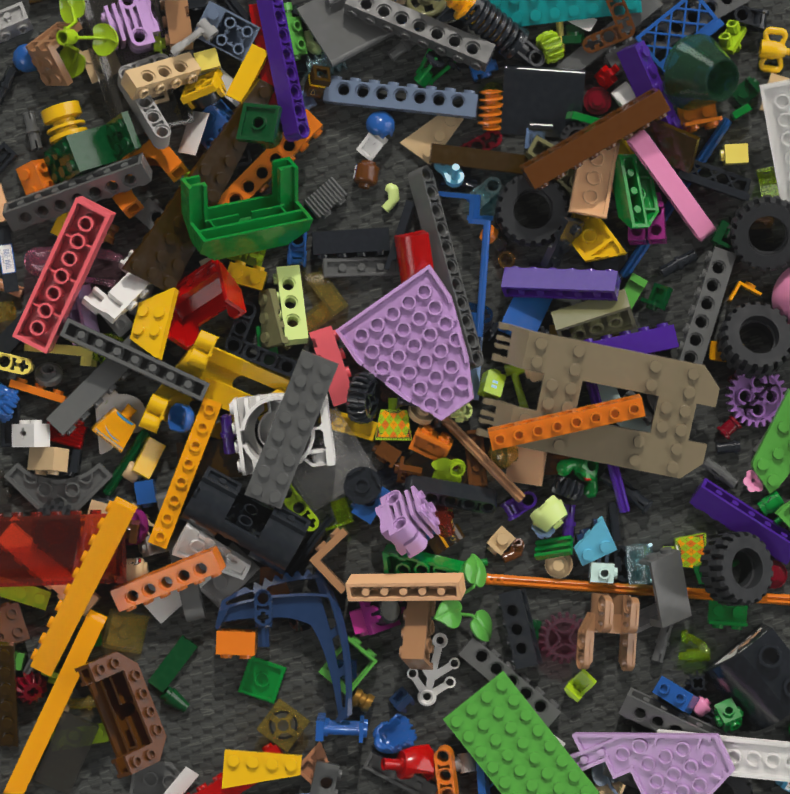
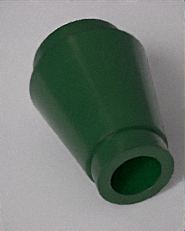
[160,686,190,713]

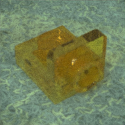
[0,301,17,323]

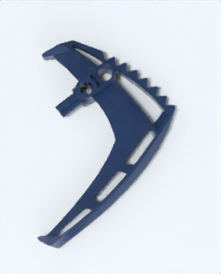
[215,569,352,723]

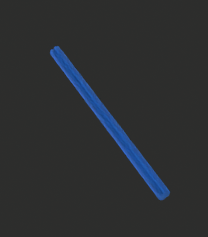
[619,117,732,279]

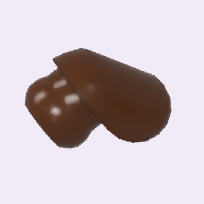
[501,538,524,563]

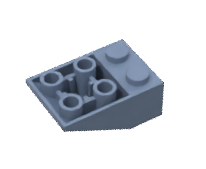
[194,1,261,62]

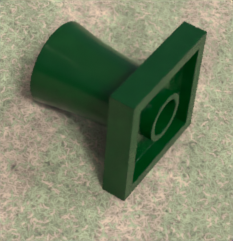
[236,102,282,149]

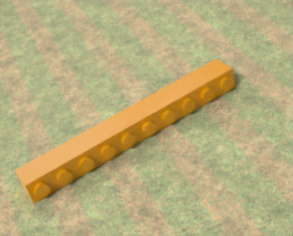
[30,496,137,677]

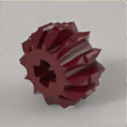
[16,670,47,704]

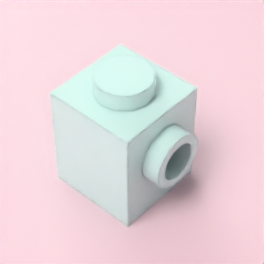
[589,562,618,583]

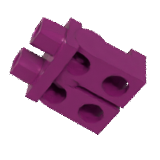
[628,192,667,245]

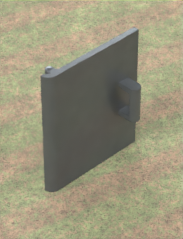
[296,0,395,67]

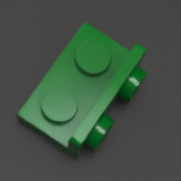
[707,600,748,630]

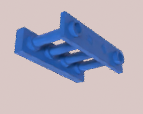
[315,713,368,743]

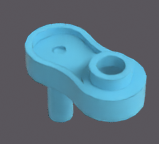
[434,164,464,188]

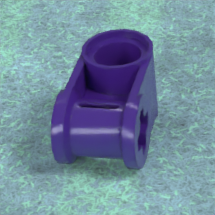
[499,491,537,522]

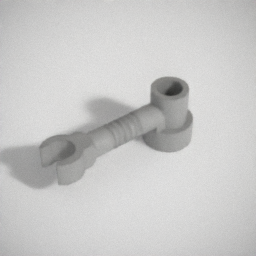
[170,18,219,57]

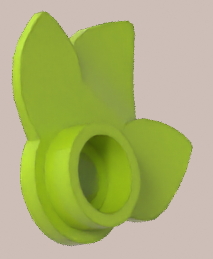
[431,457,466,483]

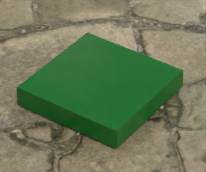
[238,656,287,704]

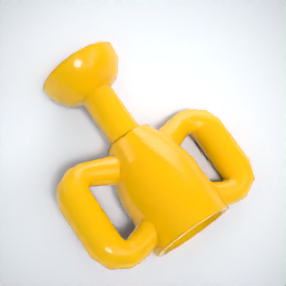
[758,27,790,74]

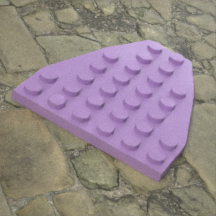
[335,265,474,421]

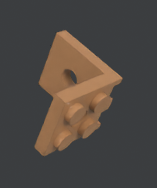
[25,22,83,86]
[309,527,349,594]

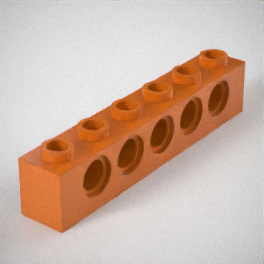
[110,545,226,612]

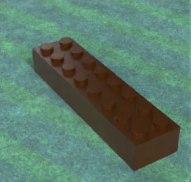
[519,88,671,190]

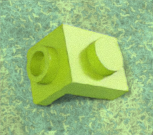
[564,669,597,702]

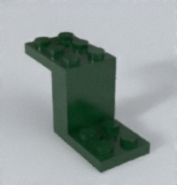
[44,111,142,184]

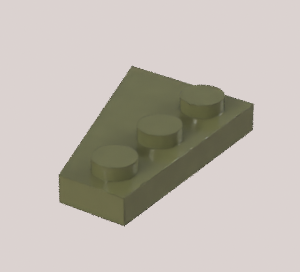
[258,289,289,349]

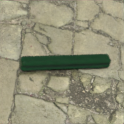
[102,429,151,496]

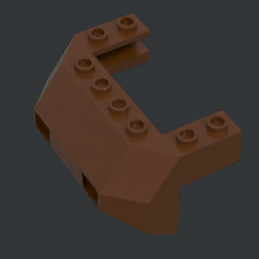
[75,651,166,779]

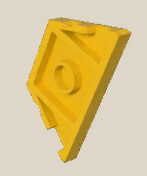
[571,213,627,263]
[130,288,179,360]

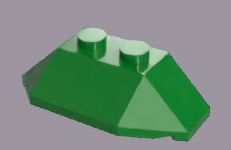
[613,154,659,229]

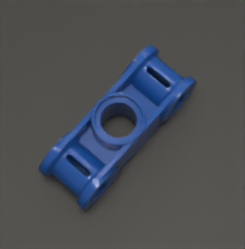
[287,212,309,268]

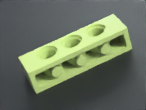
[273,265,308,346]

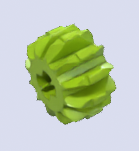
[536,30,564,64]

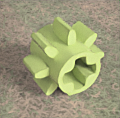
[450,403,473,423]

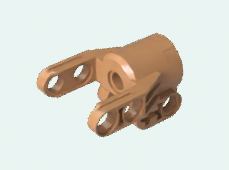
[576,593,640,671]

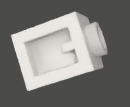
[356,132,388,161]

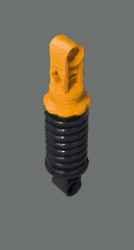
[445,0,545,67]

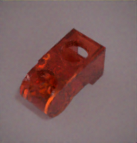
[434,505,455,537]

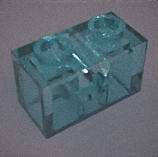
[626,543,653,585]

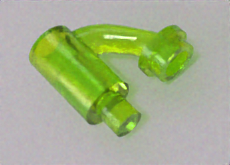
[678,629,710,663]

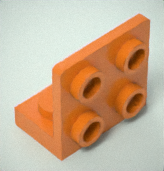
[676,101,723,133]

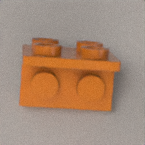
[408,424,454,460]

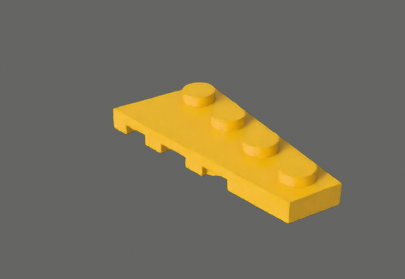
[222,749,302,789]

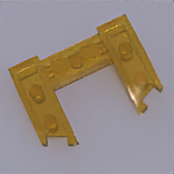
[259,268,349,351]

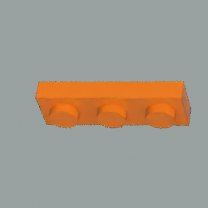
[9,377,67,403]

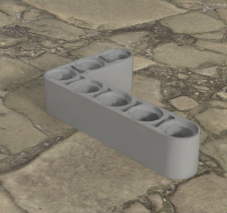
[117,53,171,149]

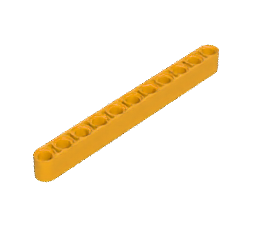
[3,609,108,794]

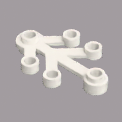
[407,633,460,706]

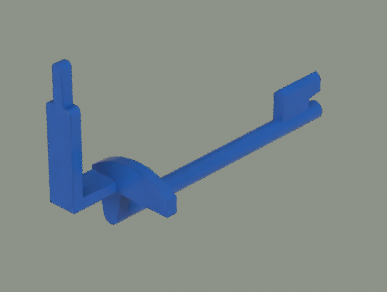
[438,191,493,337]

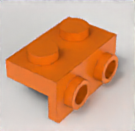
[16,159,55,195]

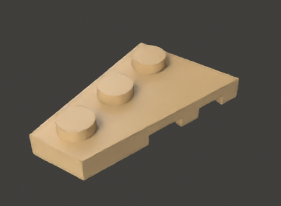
[400,116,464,166]

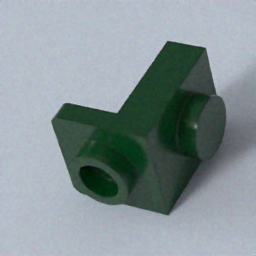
[640,283,673,311]

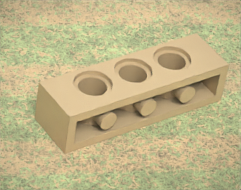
[121,52,201,100]

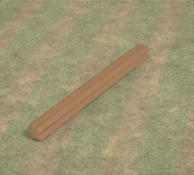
[441,416,525,502]

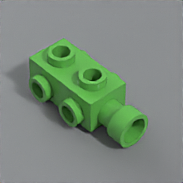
[283,2,308,61]

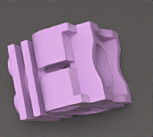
[100,0,160,54]
[375,485,441,558]

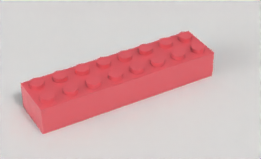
[12,196,116,354]

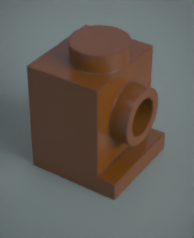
[371,440,402,468]

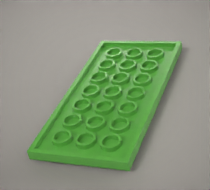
[443,671,600,794]

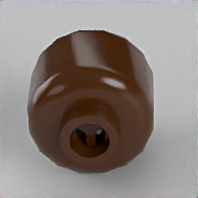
[353,160,379,189]

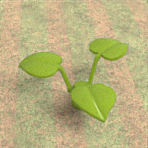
[56,0,119,78]

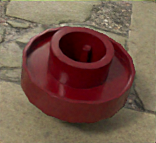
[583,87,611,116]
[770,560,788,589]

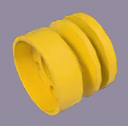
[40,100,88,145]

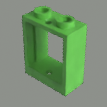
[318,635,378,695]

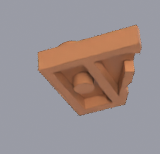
[301,741,332,787]

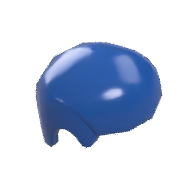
[13,44,38,73]
[366,111,395,139]
[168,403,195,433]

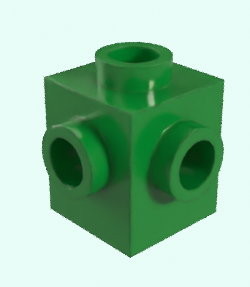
[714,697,744,732]

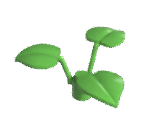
[434,553,492,642]

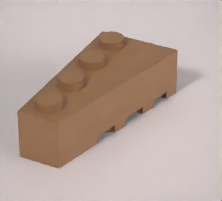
[159,0,193,50]
[399,601,436,670]

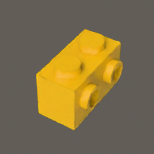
[228,260,268,291]

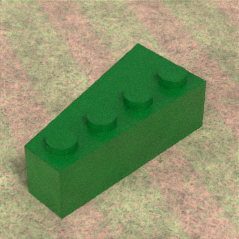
[382,543,466,580]

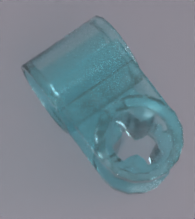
[469,177,502,210]

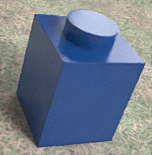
[134,479,157,508]

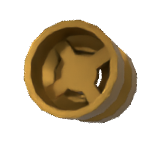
[352,688,375,713]

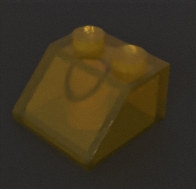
[101,608,150,654]

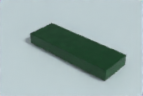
[148,635,198,693]

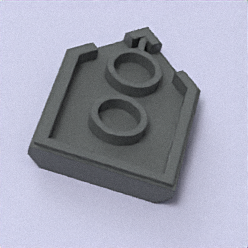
[129,761,180,794]

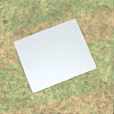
[178,111,210,155]

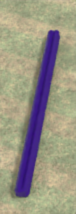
[585,381,630,513]

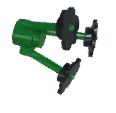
[414,38,461,88]

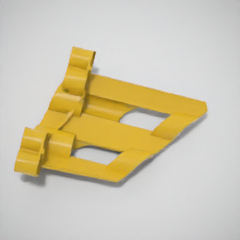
[139,330,290,439]

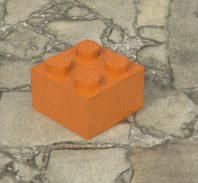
[216,628,257,659]

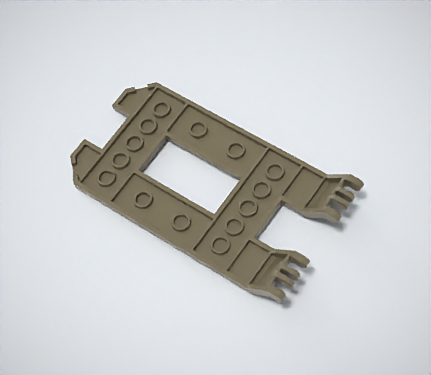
[476,322,720,479]

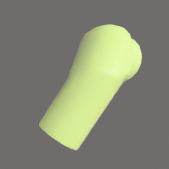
[303,30,323,55]
[381,183,400,213]

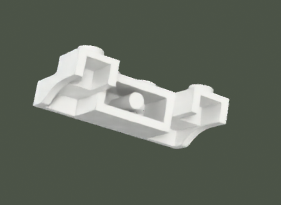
[81,250,151,324]

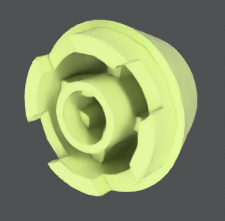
[530,495,568,532]

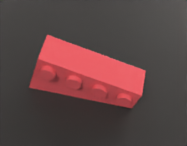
[309,326,352,407]

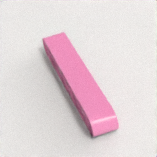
[626,129,716,242]

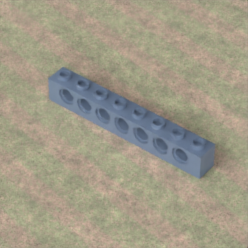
[323,76,479,120]

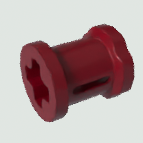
[716,415,742,440]

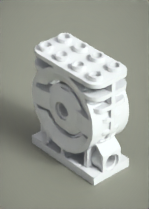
[229,392,336,476]

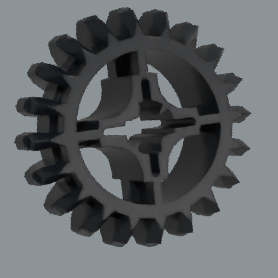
[346,372,381,424]

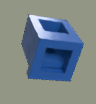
[469,58,499,82]

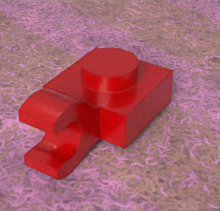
[594,63,620,90]

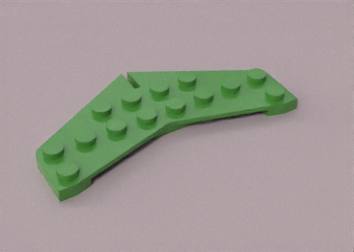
[751,388,790,493]

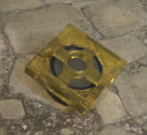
[256,698,310,752]

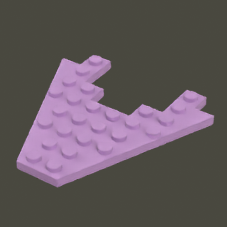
[570,732,735,794]

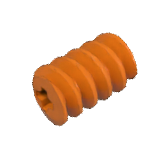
[477,89,503,131]

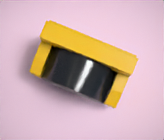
[180,68,227,109]

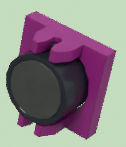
[359,601,405,635]

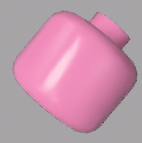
[693,696,711,718]

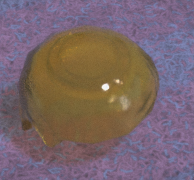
[487,445,518,469]

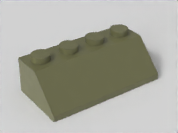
[551,288,637,341]

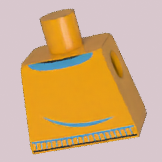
[91,404,137,452]

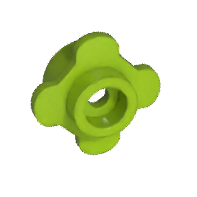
[153,32,166,53]

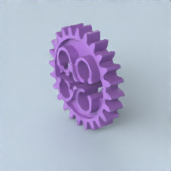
[725,373,787,427]

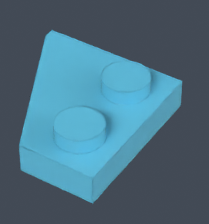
[574,516,617,566]

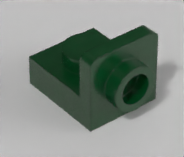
[562,25,585,45]
[729,76,760,107]
[710,220,731,250]

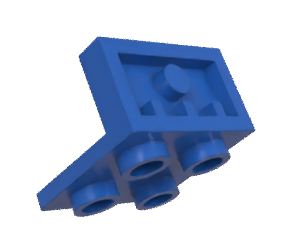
[200,98,233,150]

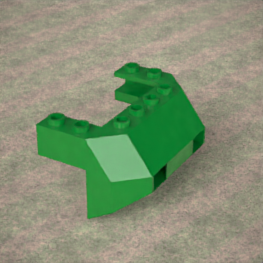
[180,157,313,261]

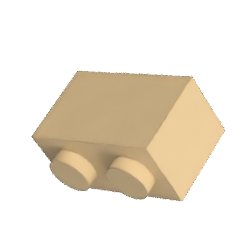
[27,447,69,476]

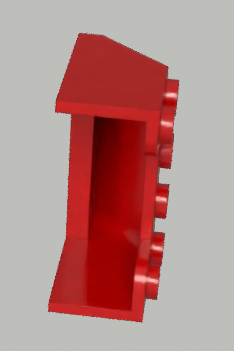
[168,260,247,351]

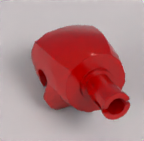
[381,744,435,781]

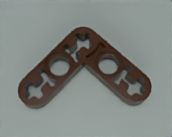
[582,0,636,53]

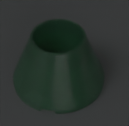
[662,33,739,110]

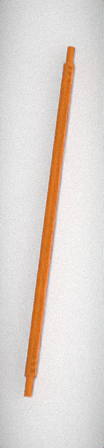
[485,573,790,605]

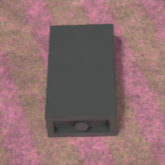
[638,547,692,628]

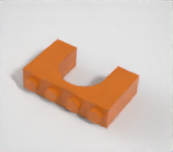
[111,139,189,219]

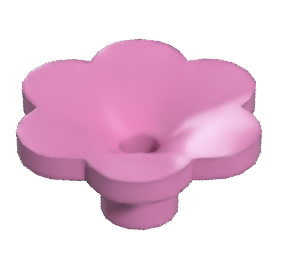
[743,470,763,492]

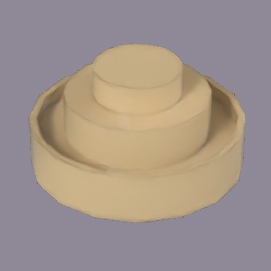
[408,406,435,425]
[545,555,573,579]

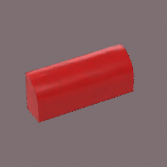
[394,230,434,284]

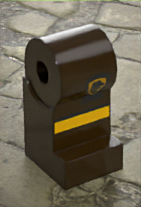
[304,65,331,99]
[428,523,465,555]

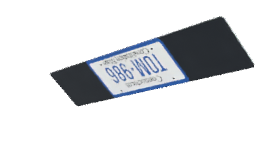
[0,225,19,293]

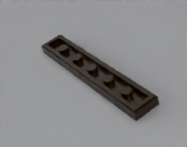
[429,143,529,175]

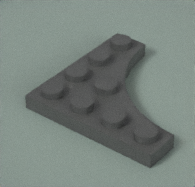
[4,462,113,530]

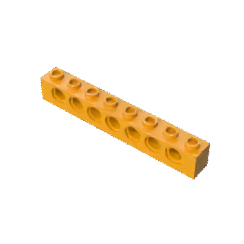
[148,397,223,549]

